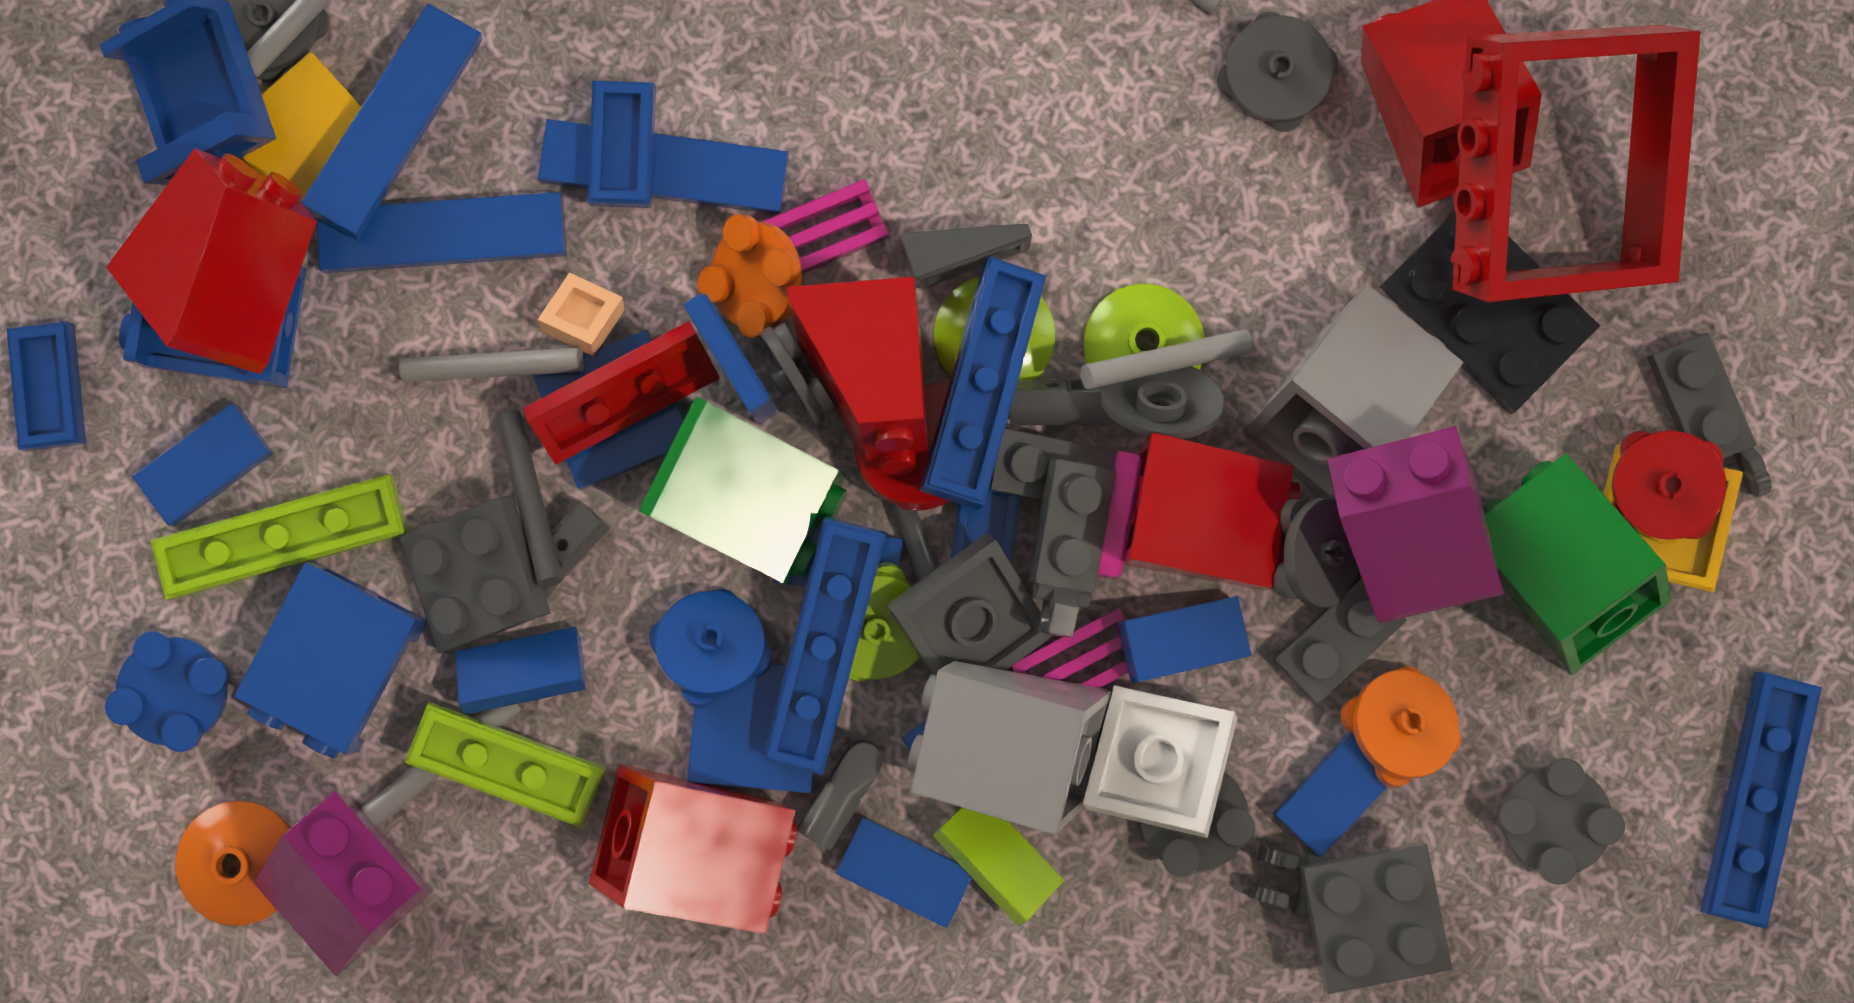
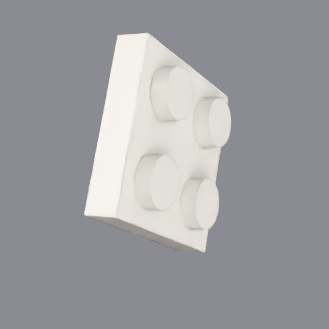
[1083,685,1237,838]

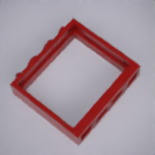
[1450,25,1701,302]

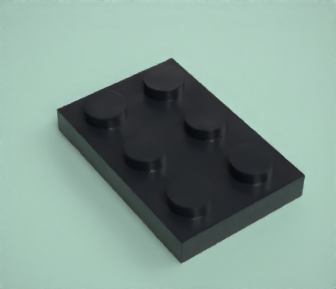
[1379,211,1601,414]

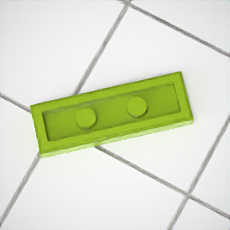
[404,701,605,828]

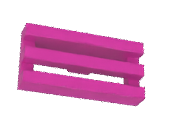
[762,179,889,274]
[1097,451,1143,580]
[1011,607,1128,688]

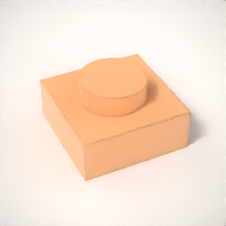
[538,273,625,357]

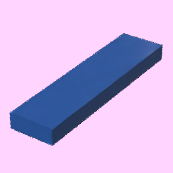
[301,3,482,240]
[538,119,789,215]
[317,192,567,274]
[919,256,1046,510]
[763,516,887,775]
[1700,672,1822,929]

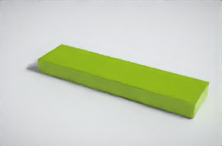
[150,474,408,600]

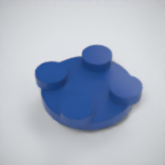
[649,589,772,708]
[105,631,230,752]

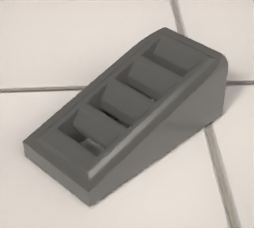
[900,224,1032,290]

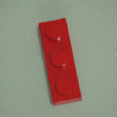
[523,321,720,465]

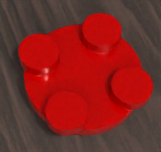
[1612,431,1727,540]

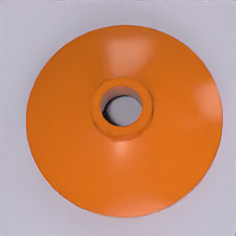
[176,801,290,926]

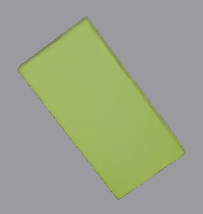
[932,807,1065,927]

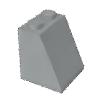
[1242,284,1464,499]
[907,661,1111,835]

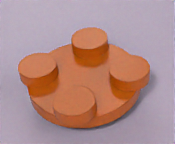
[697,214,802,338]
[1340,666,1461,788]

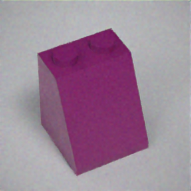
[1327,426,1504,624]
[254,791,434,976]

